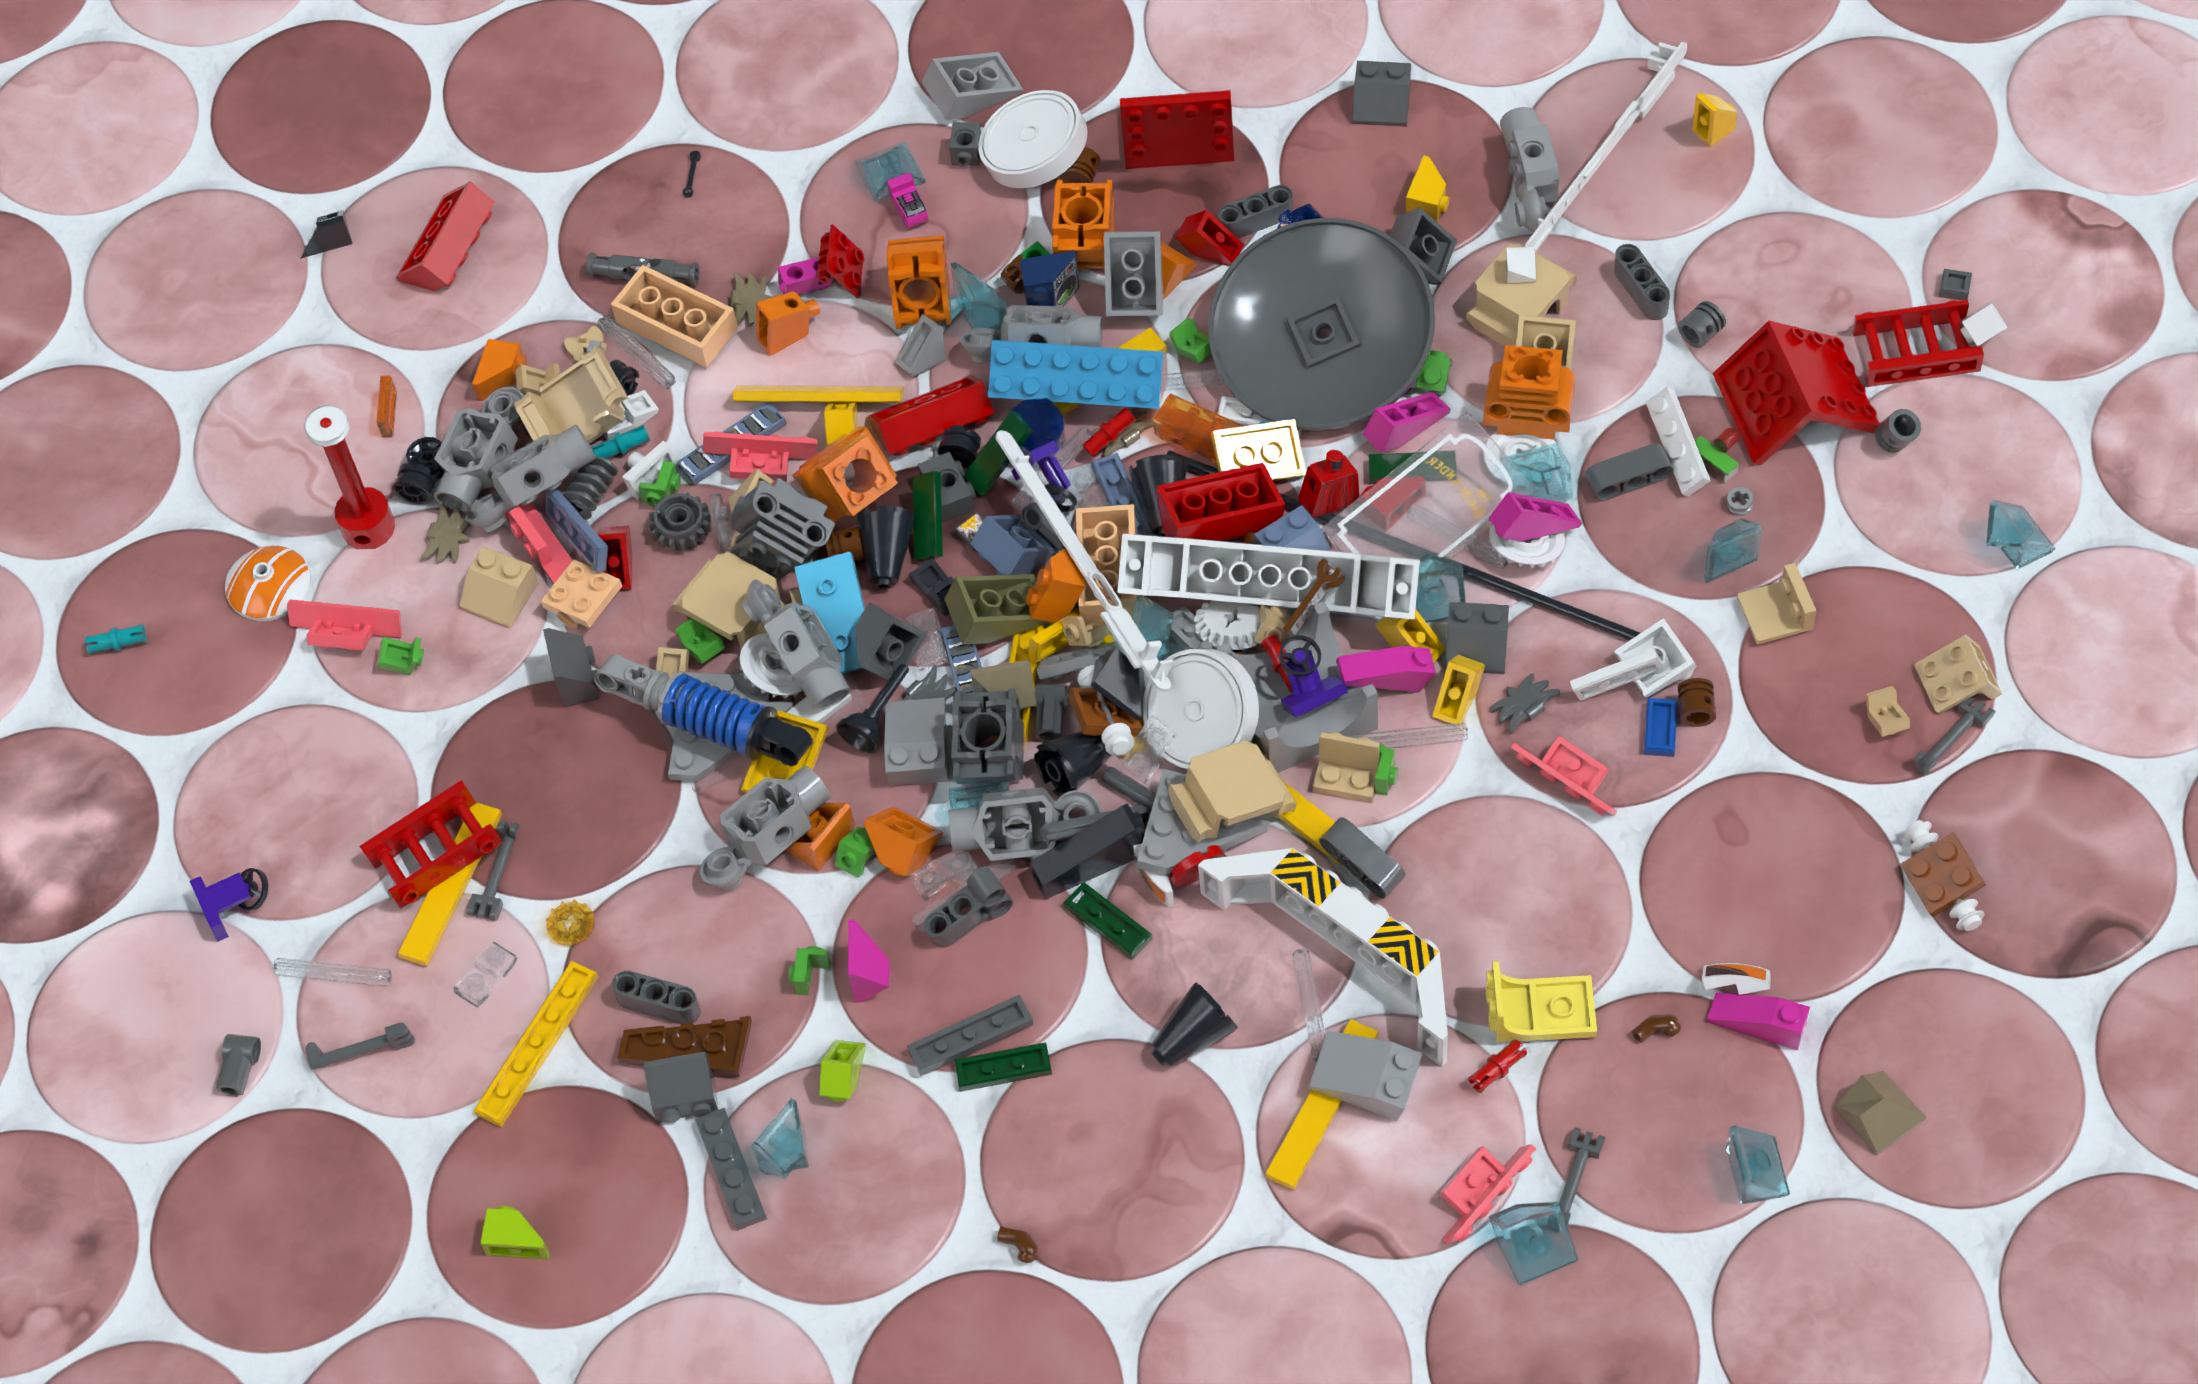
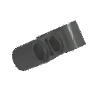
[924,866,1013,947]

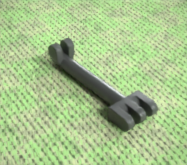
[1914,695,1996,775]
[467,821,520,921]
[305,1022,415,1070]
[1548,1127,1605,1231]

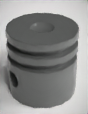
[1678,301,1726,348]
[1875,409,1921,453]

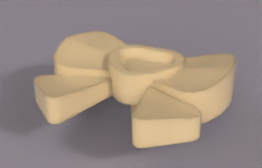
[564,326,607,363]

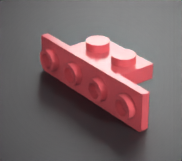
[703,431,818,482]
[505,503,573,584]
[287,599,402,651]
[1511,735,1618,816]
[1439,1144,1536,1243]

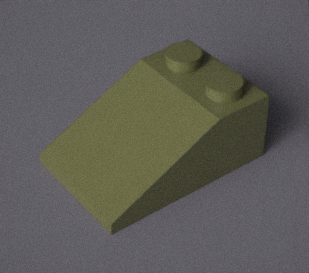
[944,574,1051,644]

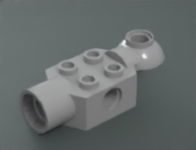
[1500,107,1560,232]
[960,305,1102,363]
[434,387,524,513]
[465,424,596,532]
[742,579,851,711]
[700,766,831,890]
[948,787,1102,861]

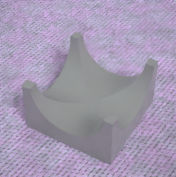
[1216,601,1378,773]

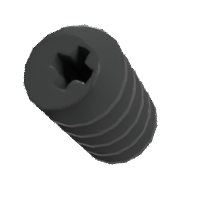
[563,456,618,520]

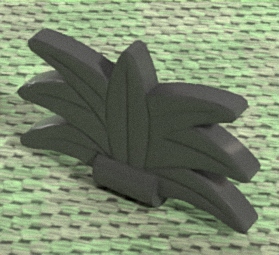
[902,665,957,701]
[1490,673,1560,734]

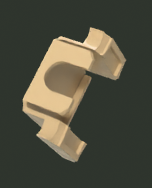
[1466,243,1577,347]
[514,346,629,444]
[672,552,786,650]
[1168,740,1296,843]

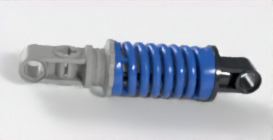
[594,654,813,766]

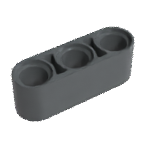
[1217,185,1294,239]
[1614,244,1670,320]
[1585,444,1674,501]
[1319,817,1406,899]
[612,971,701,1024]

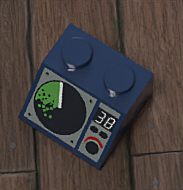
[1020,251,1079,307]

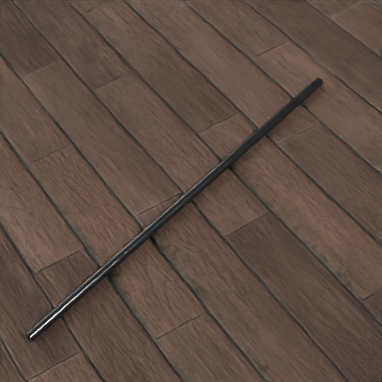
[1166,450,1641,641]

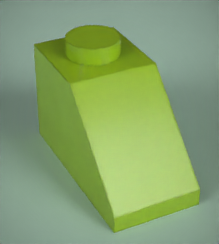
[819,1040,866,1101]
[481,1206,550,1260]

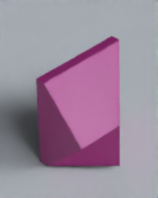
[848,919,892,1003]

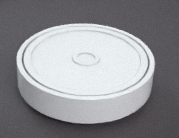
[978,90,1088,188]
[1143,649,1259,769]

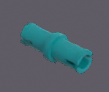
[591,424,651,459]
[85,624,147,654]

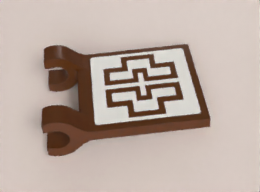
[1283,558,1345,637]

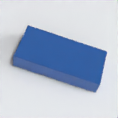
[1644,698,1678,757]

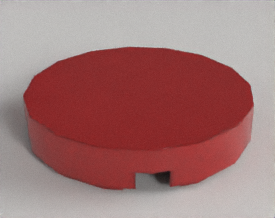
[1168,845,1226,888]

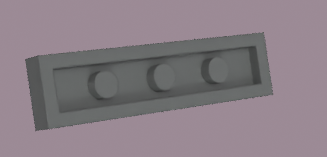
[907,995,1033,1076]
[695,1108,767,1231]

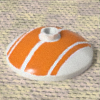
[225,546,311,621]

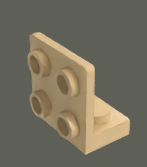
[1737,563,1817,644]
[1915,634,2002,714]
[1313,732,1380,803]

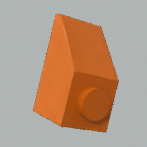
[472,339,527,401]

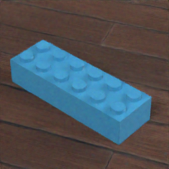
[988,340,1164,409]

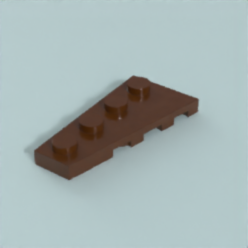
[617,1016,752,1077]

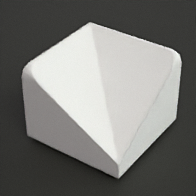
[1506,247,1536,283]

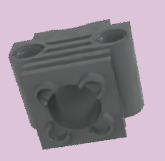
[730,478,835,580]
[951,689,1024,784]

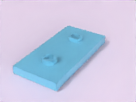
[794,552,865,674]

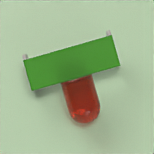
[1695,428,1739,484]

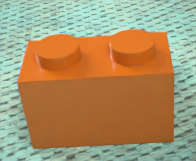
[1026,548,1086,623]

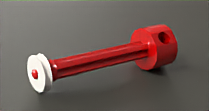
[304,405,395,549]

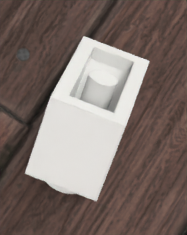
[1960,301,2008,346]

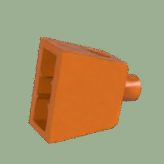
[756,291,820,356]

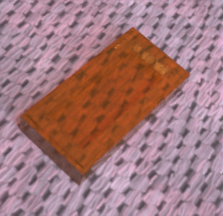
[376,375,397,438]

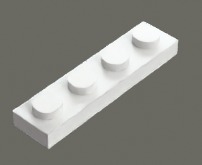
[1646,386,1711,497]

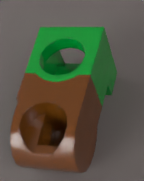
[1001,241,1050,294]

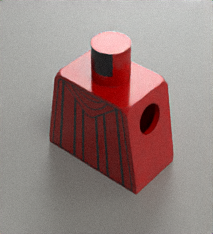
[1298,450,1360,518]

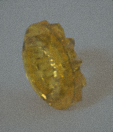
[546,899,595,945]

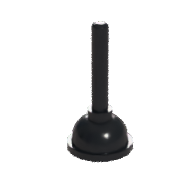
[836,664,909,753]

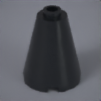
[1129,455,1187,537]
[857,505,915,589]
[1034,731,1112,797]
[1151,982,1238,1067]

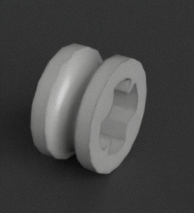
[1727,487,1753,516]

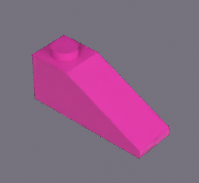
[1363,392,1451,453]
[1489,492,1582,541]
[1336,646,1436,692]
[1707,993,1810,1050]

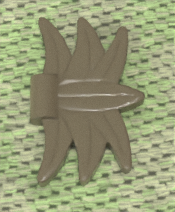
[731,273,772,327]
[1089,407,1157,457]
[421,504,470,564]

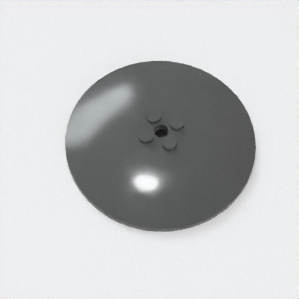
[1208,218,1435,431]

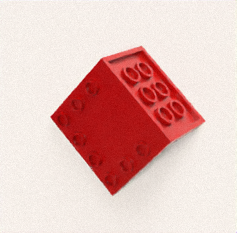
[1120,90,1235,169]
[1712,320,1880,465]

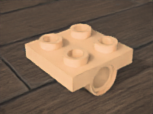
[541,560,622,629]

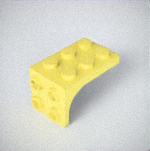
[1486,960,1597,1043]

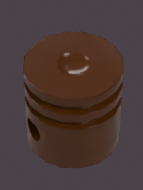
[1060,147,1100,183]
[826,527,865,563]
[1677,678,1716,727]

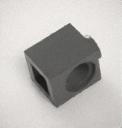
[949,122,981,166]

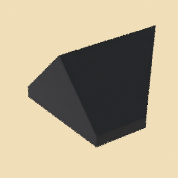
[300,210,353,259]

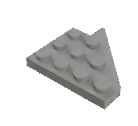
[668,672,794,781]
[1135,768,1270,876]

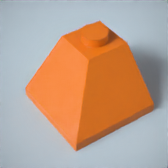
[864,806,944,876]

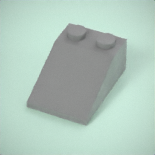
[922,52,1023,120]
[1104,231,1164,316]
[884,698,949,786]
[1308,1031,1422,1121]

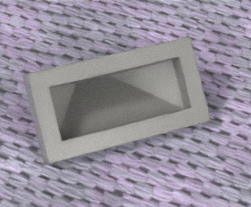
[895,314,946,376]

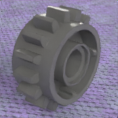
[648,492,712,552]

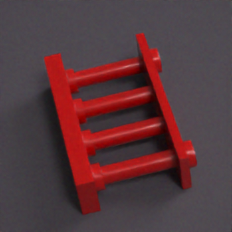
[1852,300,1984,387]
[360,780,503,909]

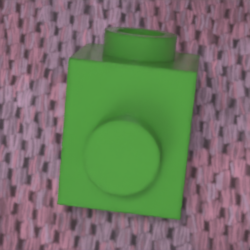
[1169,318,1211,363]
[1416,350,1453,393]
[638,461,681,506]
[675,618,726,664]
[376,637,424,675]
[1375,745,1398,795]
[835,826,876,877]
[789,946,831,995]

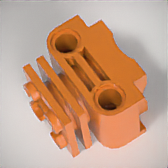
[1052,180,1115,269]
[886,235,952,329]
[1483,345,1575,439]
[792,426,898,522]

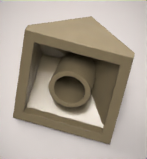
[970,660,1037,712]
[1834,1071,1926,1155]

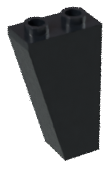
[1030,803,1144,900]

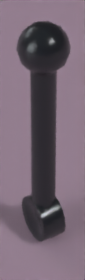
[683,150,701,197]

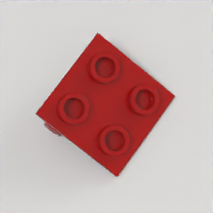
[817,224,864,299]

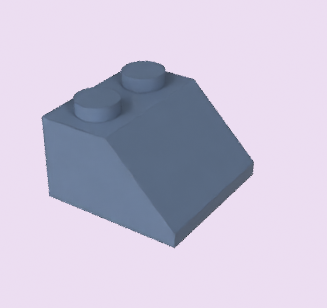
[1254,505,1331,551]
[970,515,1058,575]

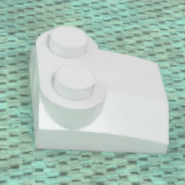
[1614,618,1697,698]

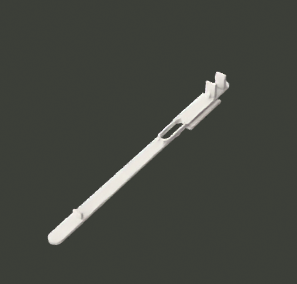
[1525,42,1687,252]
[995,431,1174,692]

